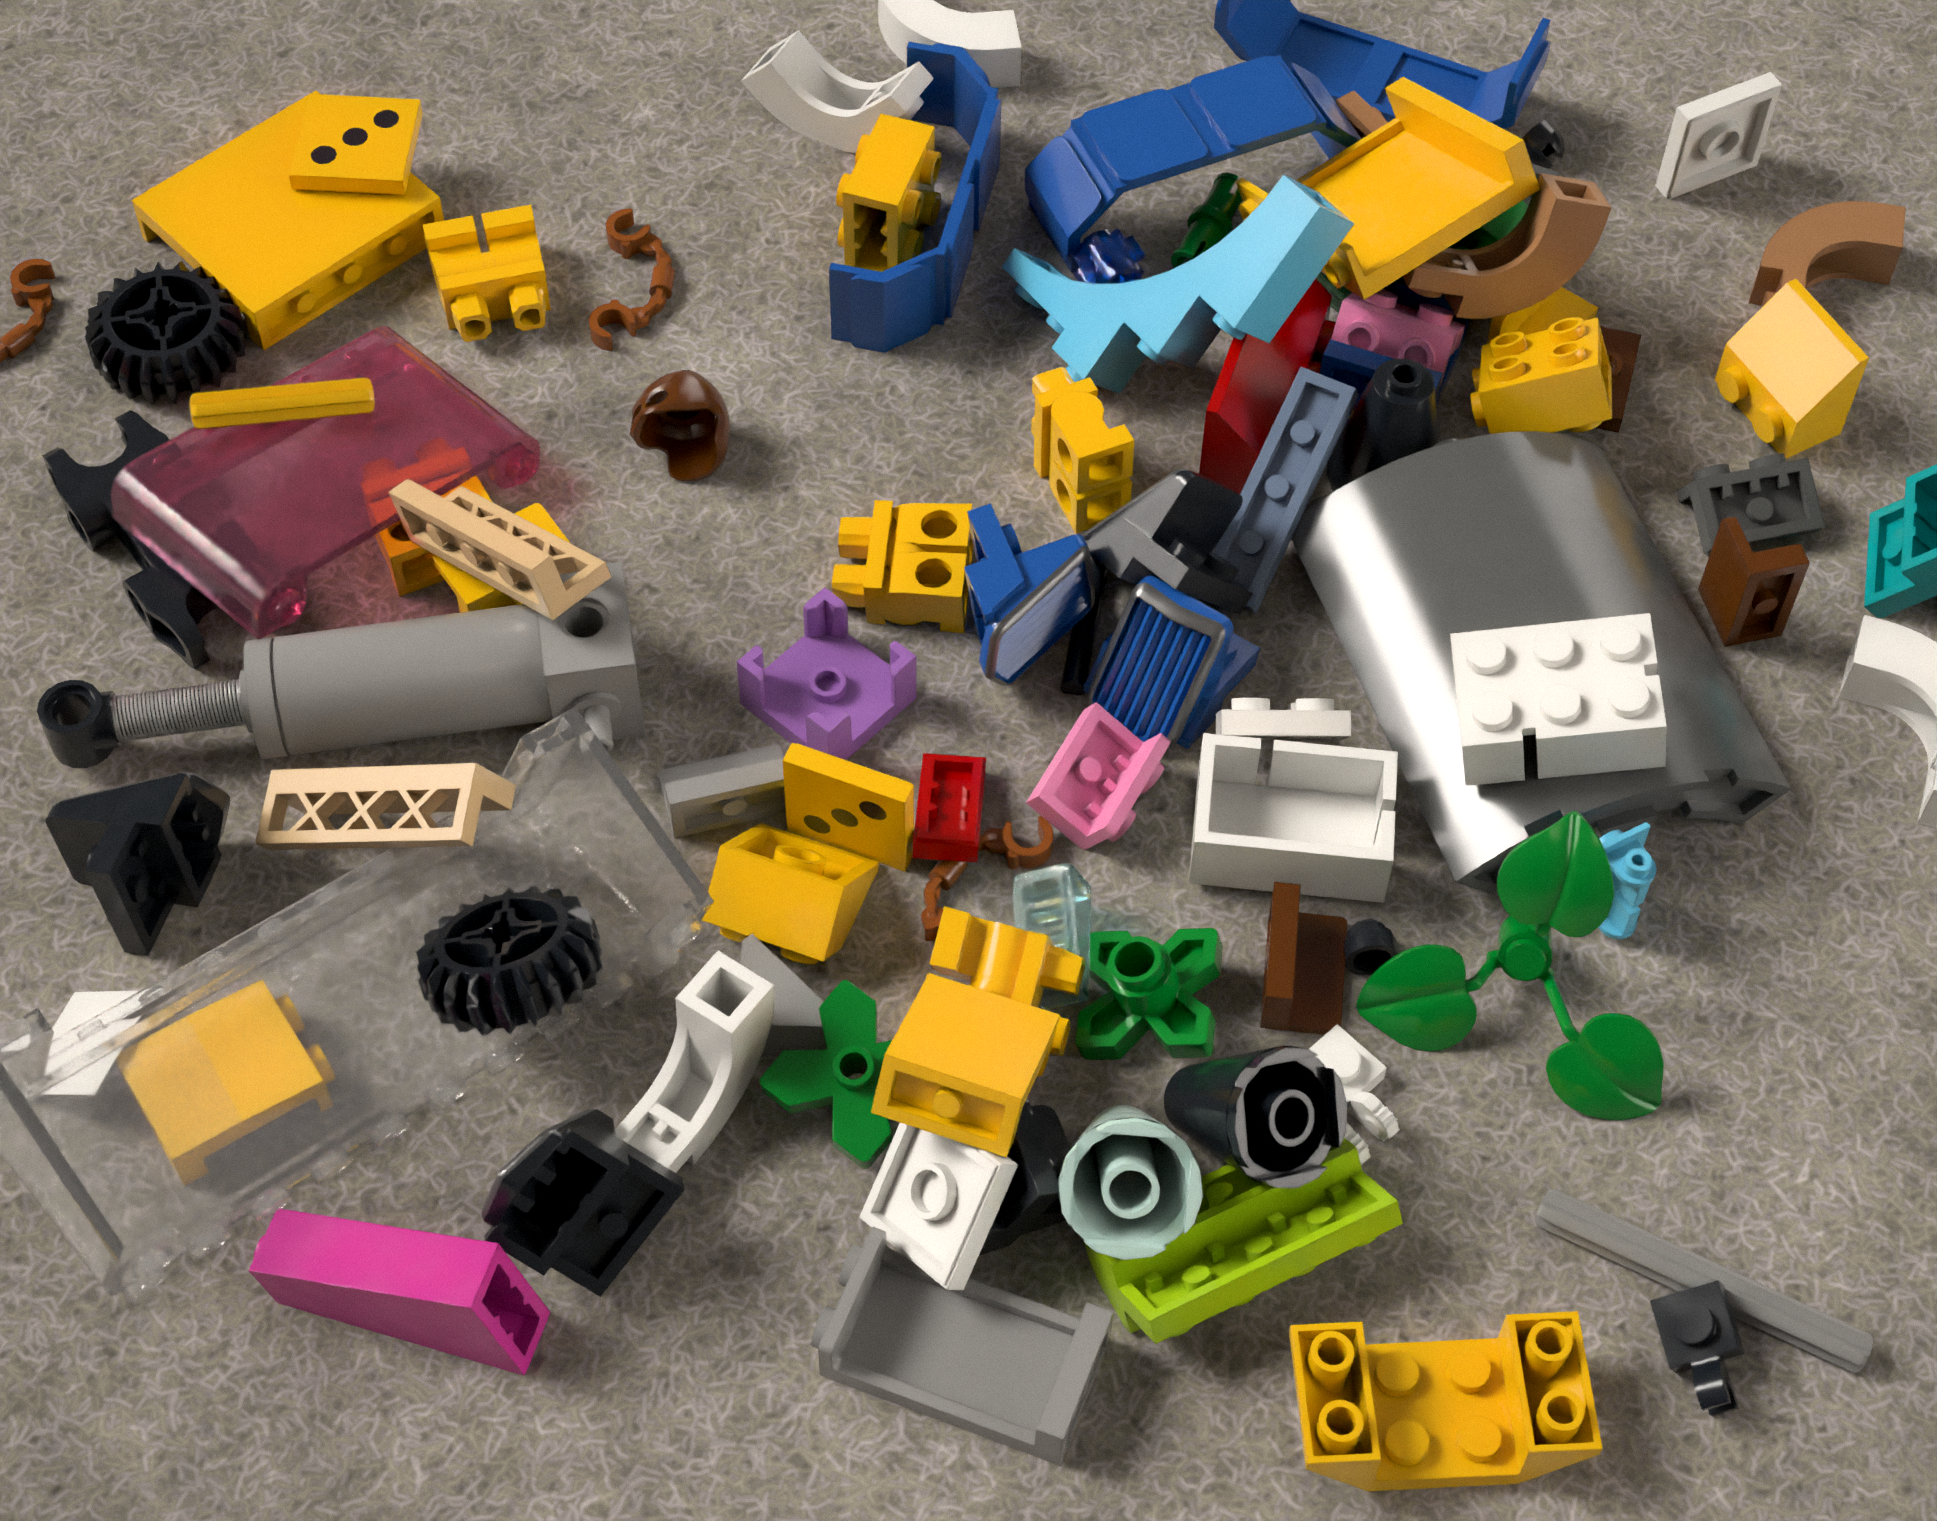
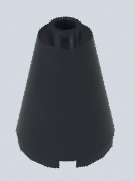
[1327,359,1442,491]
[1164,1046,1348,1188]

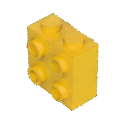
[836,113,942,272]
[1470,317,1612,434]

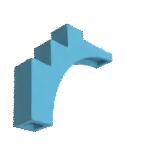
[1002,175,1355,394]

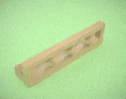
[388,479,612,620]
[255,763,516,850]

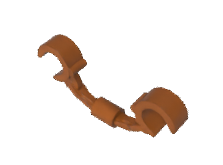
[589,208,675,351]
[0,259,56,362]
[921,816,1053,970]

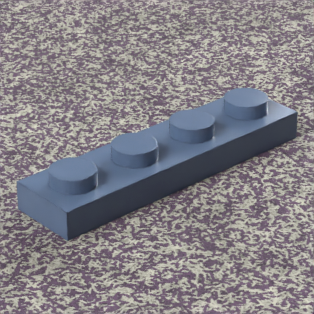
[1213,366,1359,614]

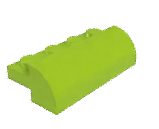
[1083,1137,1403,1344]

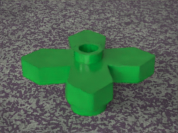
[1075,928,1223,1060]
[760,980,892,1169]

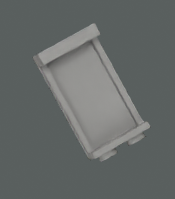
[811,1227,1114,1466]

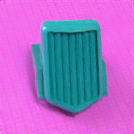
[1864,464,1937,618]

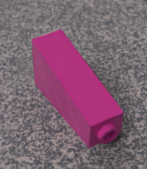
[248,1208,551,1376]

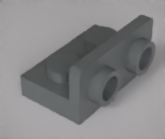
[1677,453,1825,554]

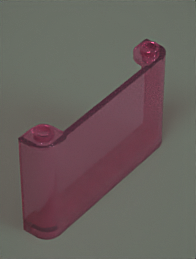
[111,326,540,639]

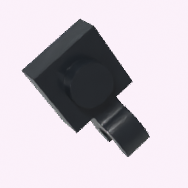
[1650,1280,1745,1416]

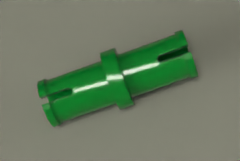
[1171,172,1243,268]

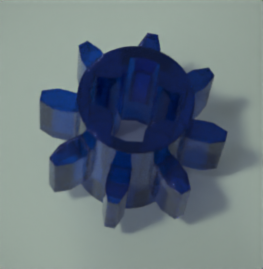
[1073,229,1146,284]

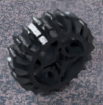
[85,261,248,405]
[416,886,603,1036]

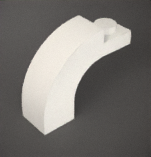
[878,0,1022,88]
[741,30,934,153]
[1839,615,1937,828]
[615,951,774,1173]

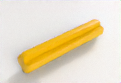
[189,377,375,430]

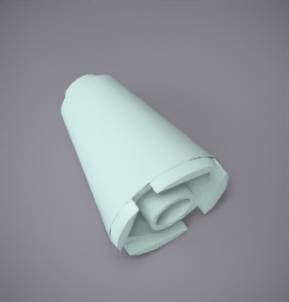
[1058,1105,1203,1260]

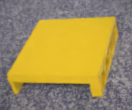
[1235,77,1540,300]
[132,90,444,350]

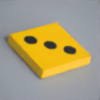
[289,94,423,195]
[782,743,914,872]

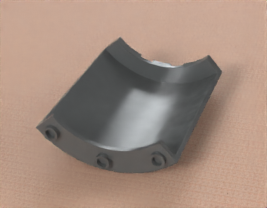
[1291,431,1791,894]

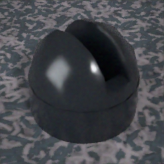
[1522,120,1565,169]
[1344,919,1398,975]

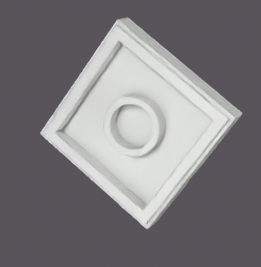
[1655,72,1782,199]
[860,1123,1018,1290]

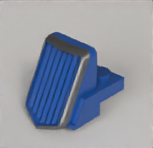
[964,503,1095,686]
[1083,576,1260,750]

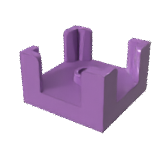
[737,587,917,760]

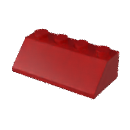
[1199,278,1336,494]

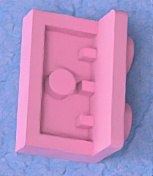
[1331,289,1466,386]
[1026,702,1171,850]

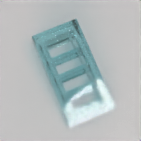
[1013,863,1091,1010]

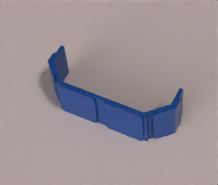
[1214,0,1551,129]
[829,42,1002,353]
[1025,55,1361,273]

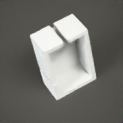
[1450,613,1667,786]
[1189,733,1398,903]

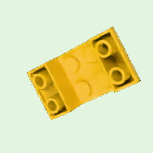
[1289,1311,1602,1491]

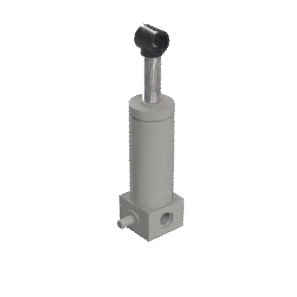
[37,562,646,768]

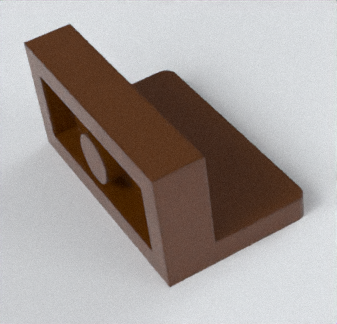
[1698,516,1810,647]
[1260,882,1347,1035]

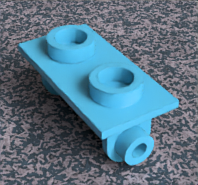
[1598,822,1656,939]

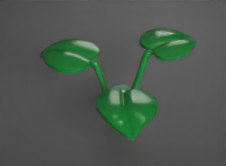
[1356,811,1664,1120]

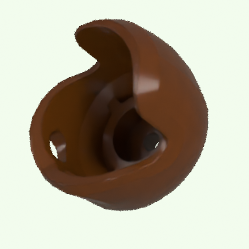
[630,370,730,482]

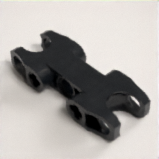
[42,410,284,669]

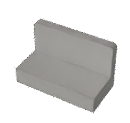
[658,744,786,838]

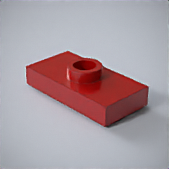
[912,753,987,863]

